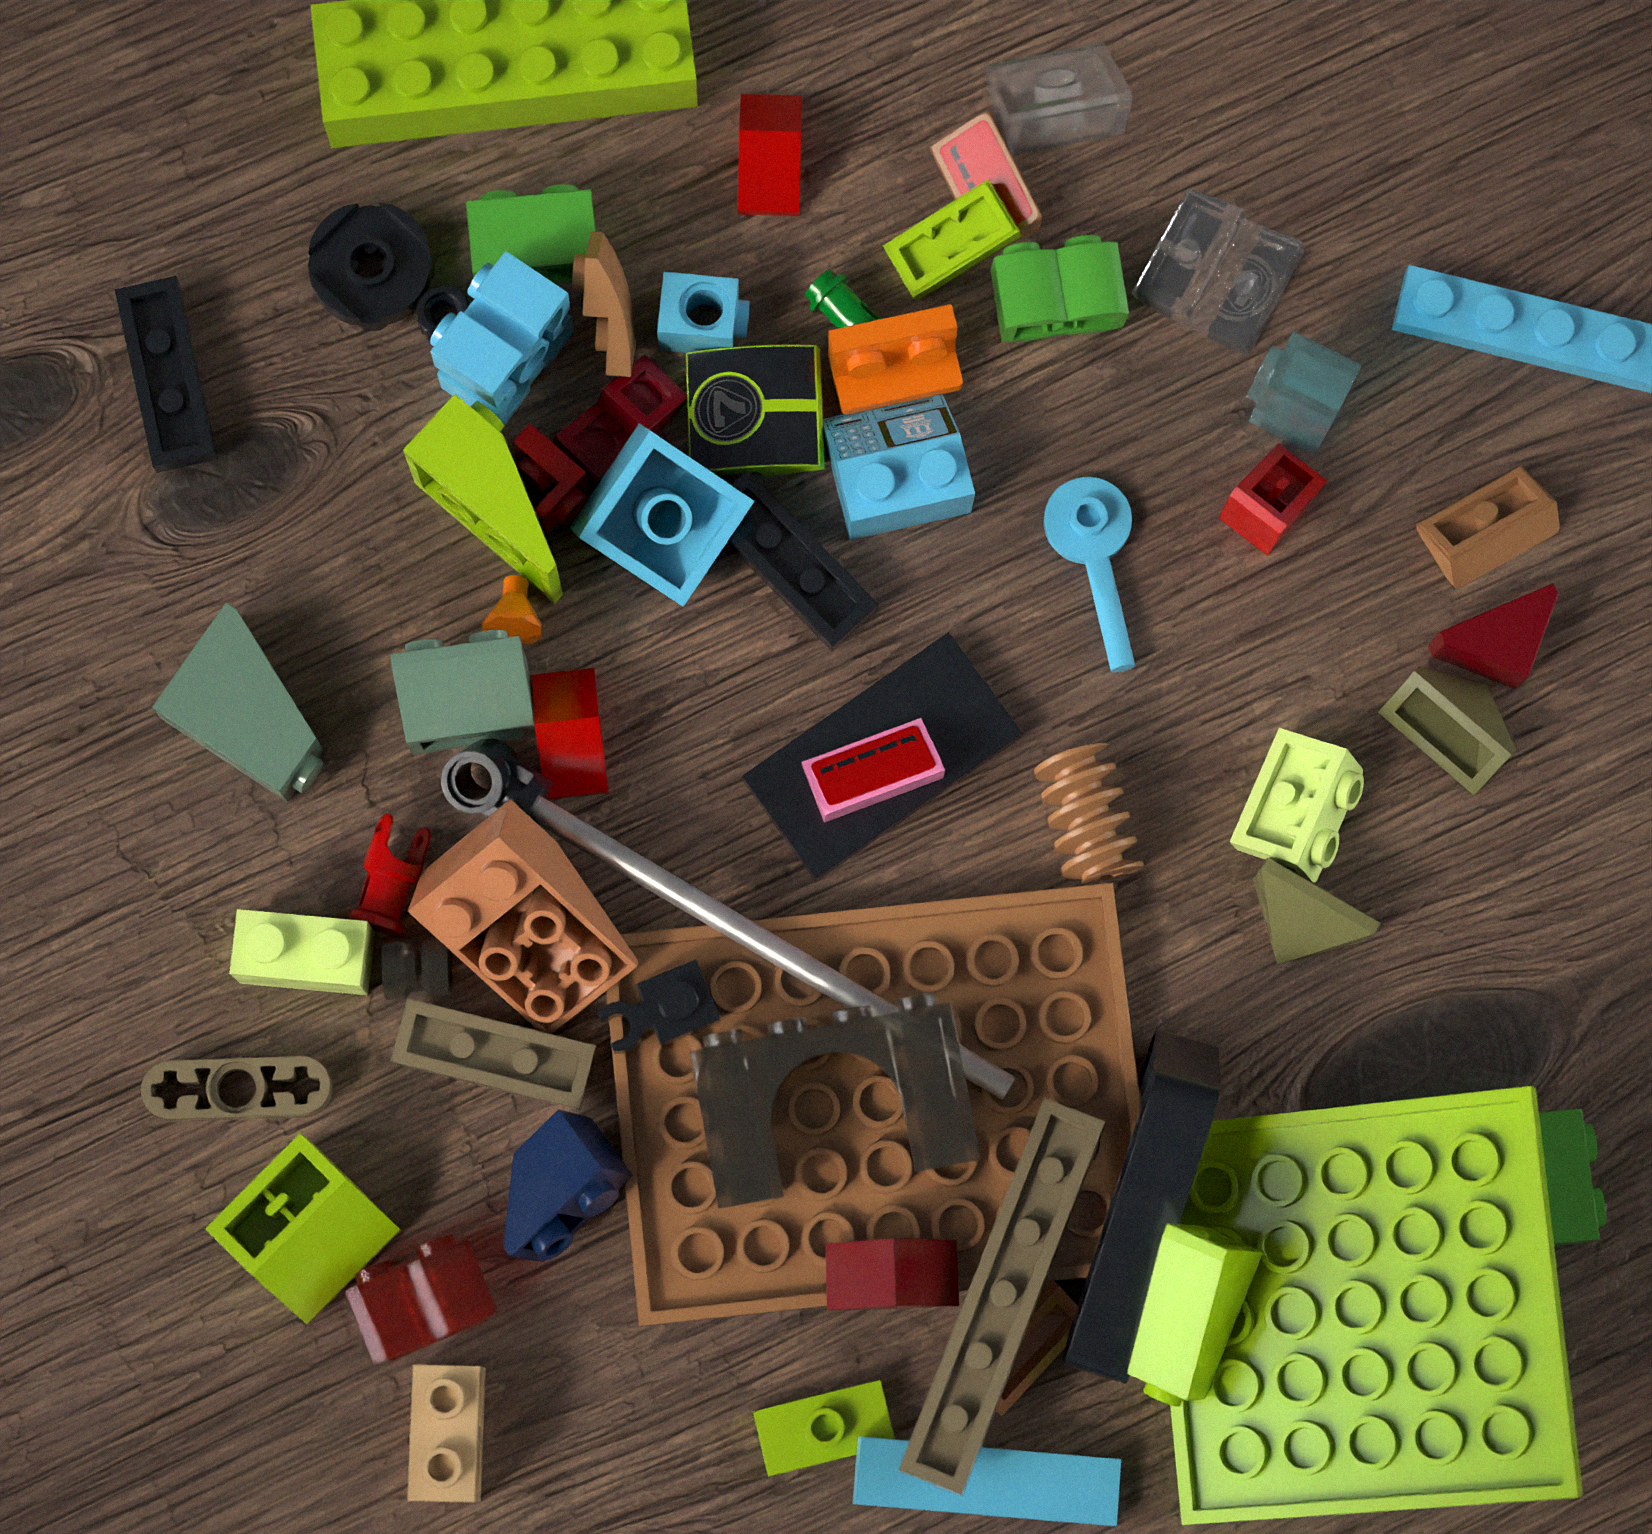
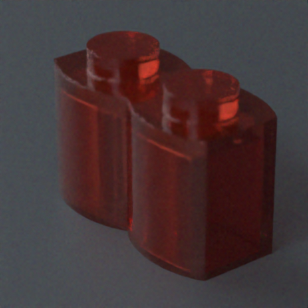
[345,1234,500,1367]

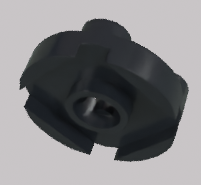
[308,202,435,332]

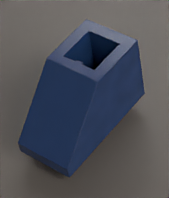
[503,1109,633,1262]

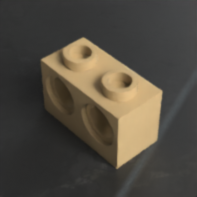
[407,1365,486,1502]

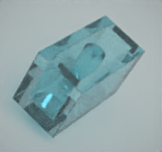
[1246,331,1362,454]

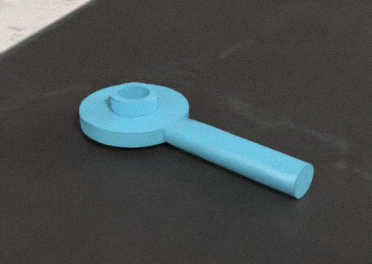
[1044,477,1135,673]

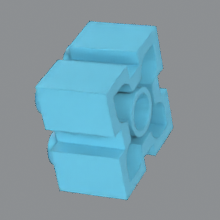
[430,251,574,426]

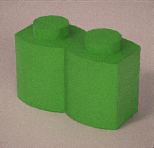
[990,235,1129,342]

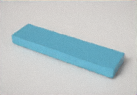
[852,1437,1121,1526]

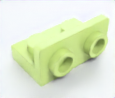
[1230,728,1364,883]

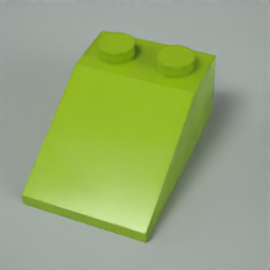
[403,394,563,604]

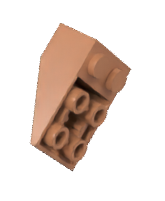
[408,799,639,1034]

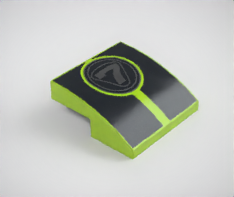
[686,345,825,477]

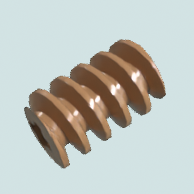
[1034,743,1144,884]

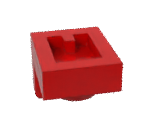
[512,423,589,532]

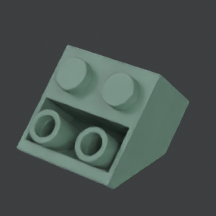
[390,630,536,755]

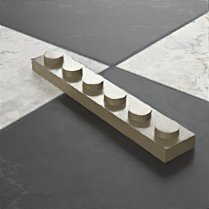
[899,1098,1106,1497]

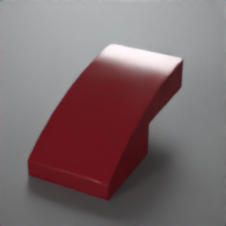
[552,355,687,490]

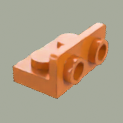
[828,304,963,415]

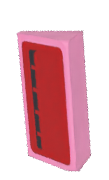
[801,718,945,823]

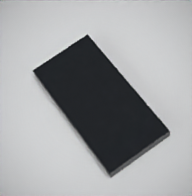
[742,632,1023,882]

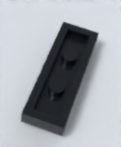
[115,276,218,473]
[727,470,879,652]

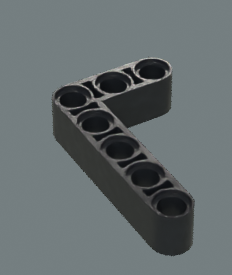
[1062,1029,1221,1384]

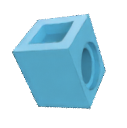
[657,272,750,353]

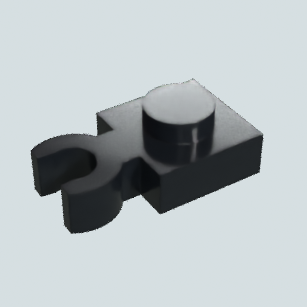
[598,959,721,1054]

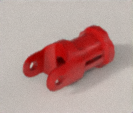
[347,813,431,936]

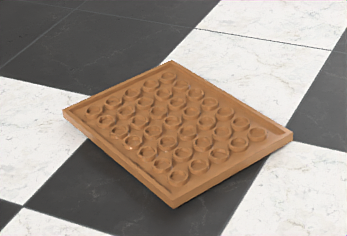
[606,883,1139,1327]

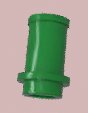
[804,269,883,328]

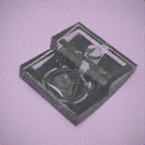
[1132,188,1304,356]

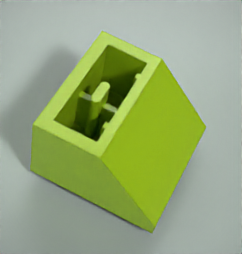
[205,1133,401,1325]

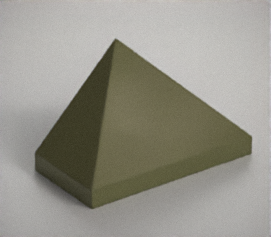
[1378,666,1516,795]
[1253,858,1380,965]

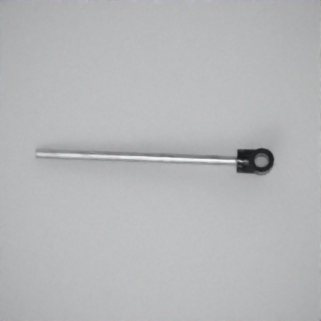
[441,738,1016,1100]

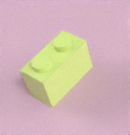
[229,909,375,995]

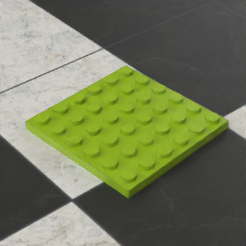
[1170,1086,1583,1525]

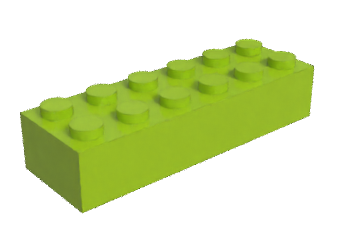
[310,0,698,148]

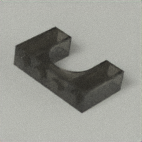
[690,993,981,1209]

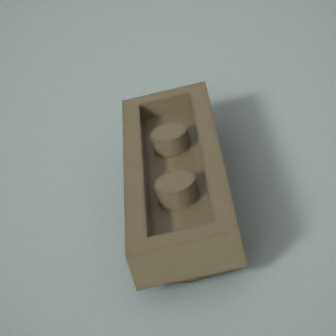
[391,998,597,1111]

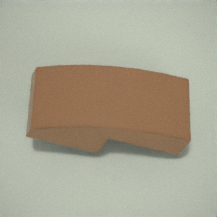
[572,231,636,377]

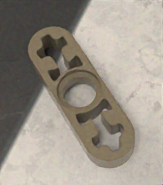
[141,1056,334,1122]

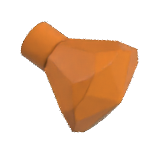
[482,575,542,646]

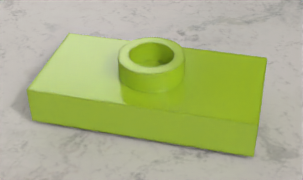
[883,179,1022,301]
[753,1380,895,1477]

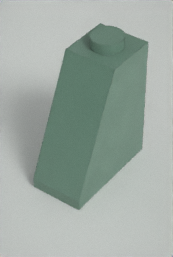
[152,603,324,802]

